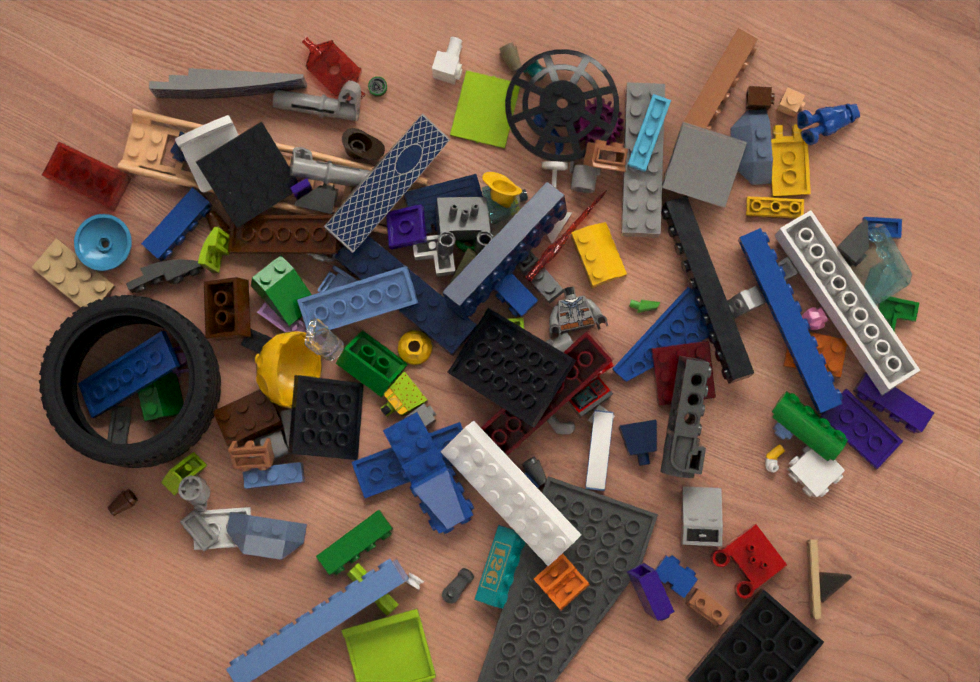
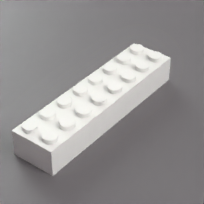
[441,421,581,566]

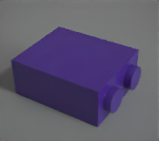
[627,563,675,621]

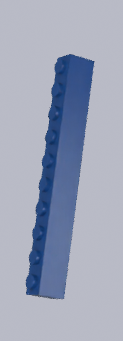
[738,228,843,414]

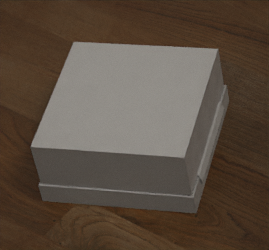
[662,122,747,208]

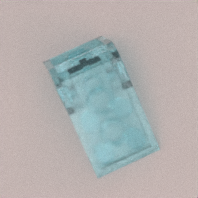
[864,223,912,305]

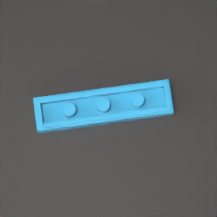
[627,94,671,172]

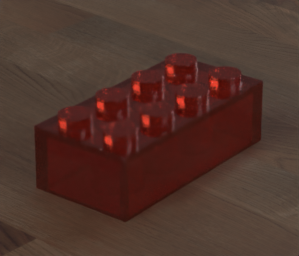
[42,142,131,212]

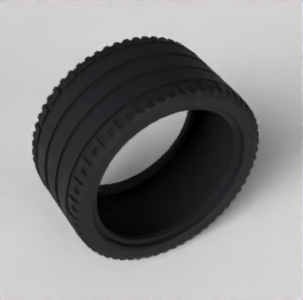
[39,295,221,468]

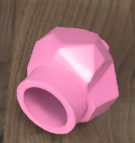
[802,307,829,330]

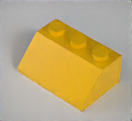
[571,222,627,288]

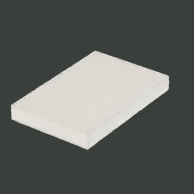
[193,507,251,550]

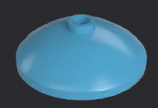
[74,214,132,271]

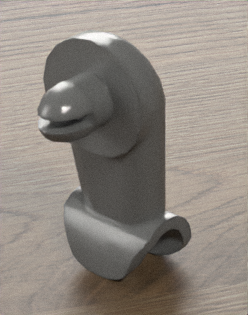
[442,568,474,604]

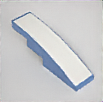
[585,410,614,491]

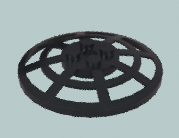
[505,49,619,162]

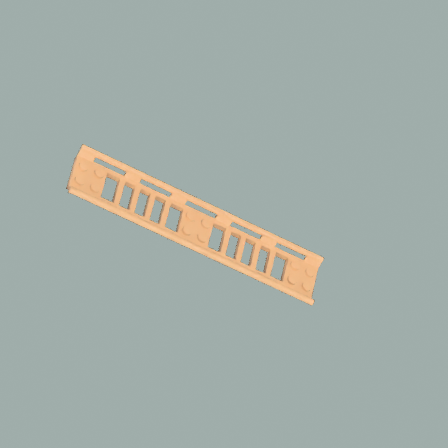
[117,108,428,235]

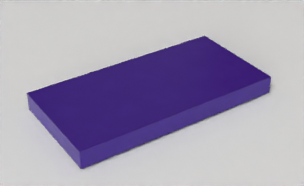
[819,388,903,469]

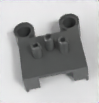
[435,197,494,256]

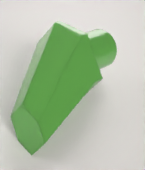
[629,299,660,313]

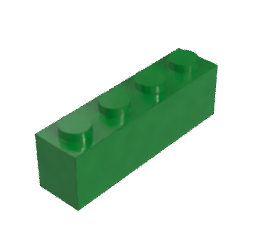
[316,510,393,576]

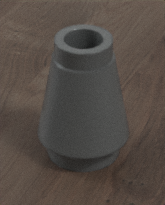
[522,456,547,486]

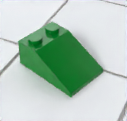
[251,255,312,327]

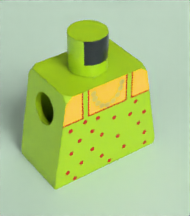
[380,371,428,417]

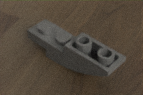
[516,250,564,304]
[126,259,204,293]

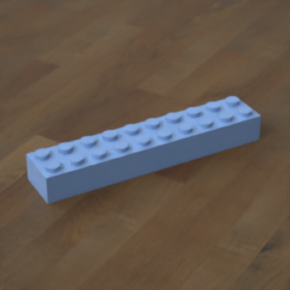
[226,559,409,682]

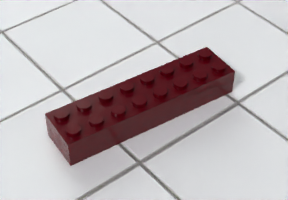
[481,330,614,456]

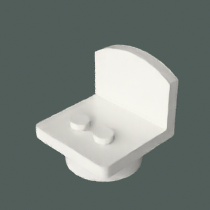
[175,115,238,193]

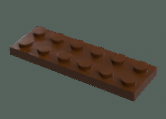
[228,215,339,254]

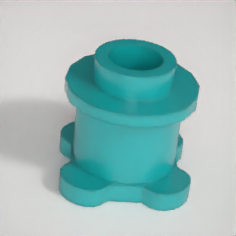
[523,60,546,82]

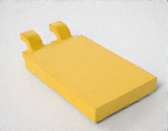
[771,124,811,197]

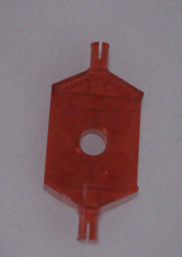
[302,37,366,99]

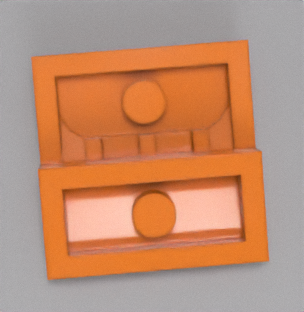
[534,553,590,610]

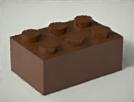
[203,277,251,341]
[213,389,283,448]

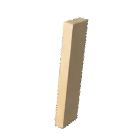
[807,540,821,619]

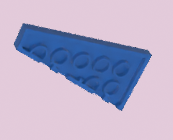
[612,286,709,382]

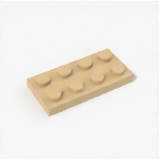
[32,238,116,307]

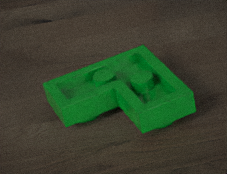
[878,295,919,331]

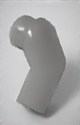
[547,415,575,435]

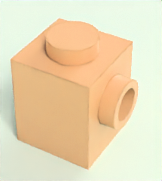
[776,88,806,118]

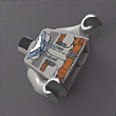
[549,287,608,338]

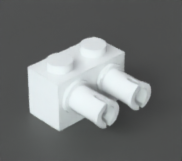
[432,37,463,85]

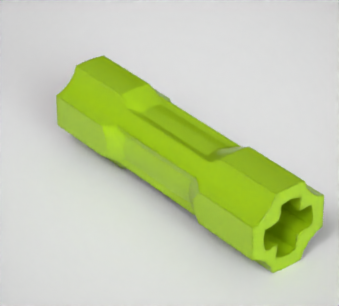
[346,563,399,616]

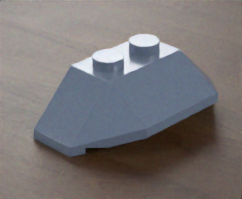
[730,109,773,185]
[227,512,307,560]

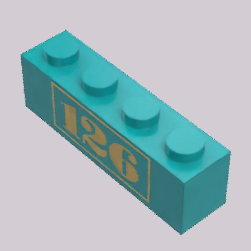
[474,525,526,609]

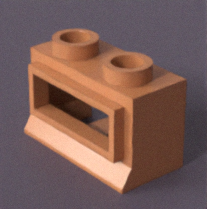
[583,139,628,172]
[228,438,275,472]
[685,588,731,627]

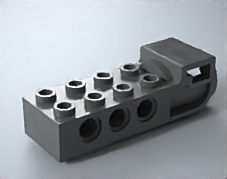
[660,356,712,478]

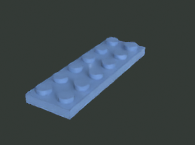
[297,266,418,336]

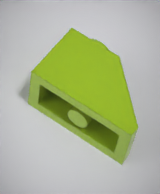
[161,452,207,496]

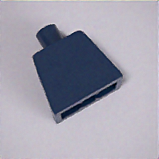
[619,420,657,466]

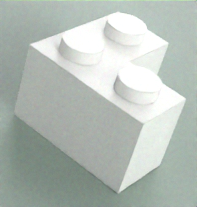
[413,235,455,277]

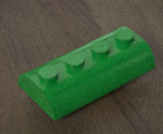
[772,391,848,461]

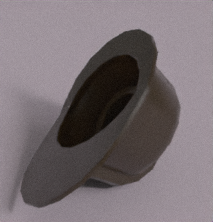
[342,128,385,160]

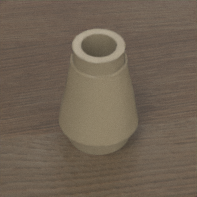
[499,42,521,72]

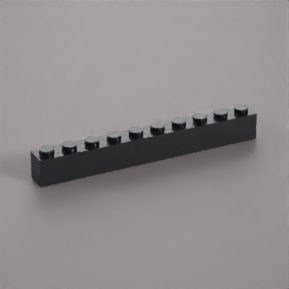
[661,196,754,384]

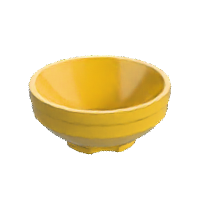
[398,330,432,365]

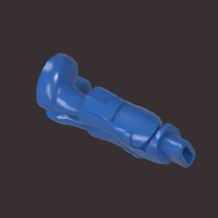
[797,104,860,145]

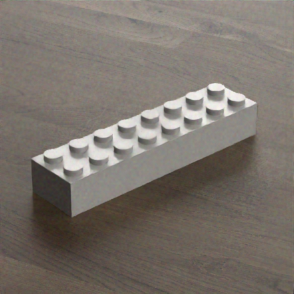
[621,82,665,238]

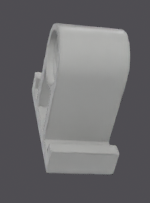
[727,286,766,319]

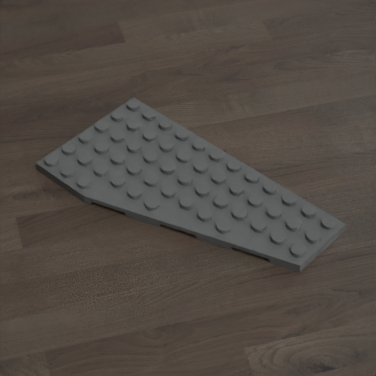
[477,476,658,682]

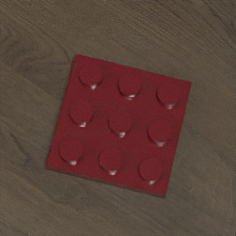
[651,340,716,406]

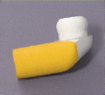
[765,444,785,473]

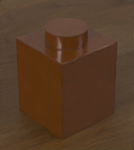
[746,86,775,110]

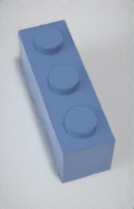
[243,462,305,489]

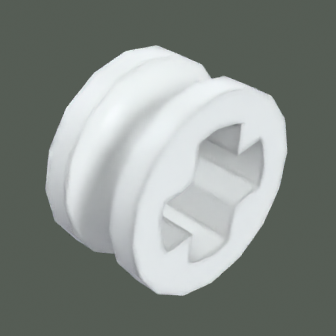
[405,572,424,590]

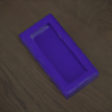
[290,178,313,199]

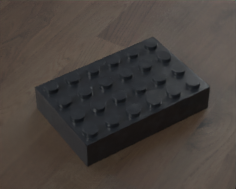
[686,589,824,682]

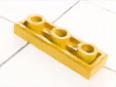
[746,196,804,219]

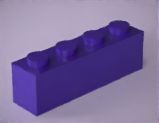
[853,372,934,434]

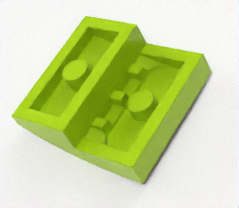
[198,227,230,273]

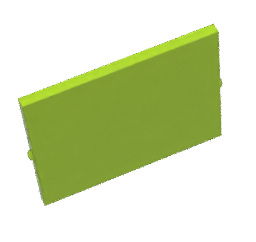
[450,70,520,149]

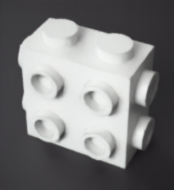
[787,446,845,498]

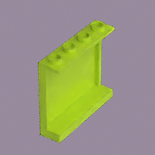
[342,608,436,682]

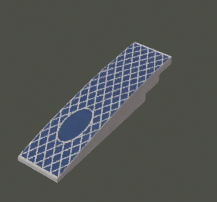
[149,68,307,99]
[323,113,450,253]

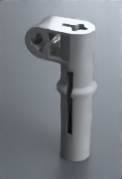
[273,81,361,121]
[289,147,370,187]

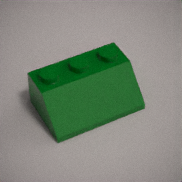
[336,330,408,398]
[138,372,184,423]

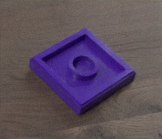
[386,204,427,250]

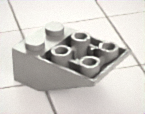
[681,486,723,546]

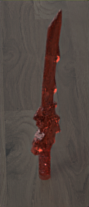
[525,190,607,281]

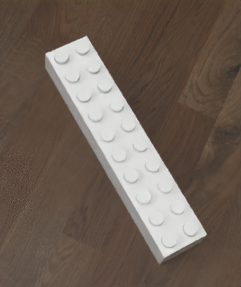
[775,211,920,395]

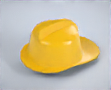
[482,172,522,208]

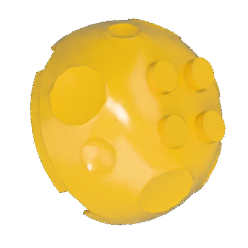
[255,331,321,409]

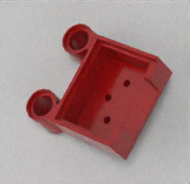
[710,524,787,599]

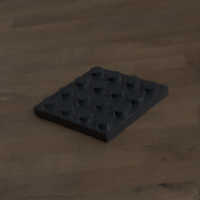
[196,122,299,228]
[288,375,364,460]

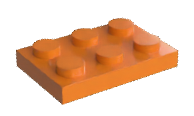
[783,332,847,378]

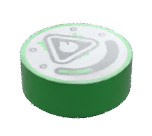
[368,76,387,96]

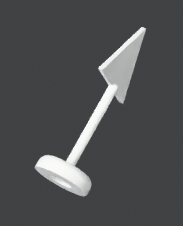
[541,161,572,244]

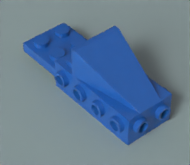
[383,412,475,534]

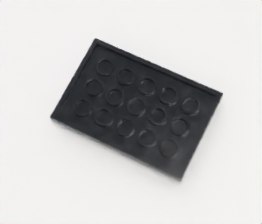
[447,308,576,428]

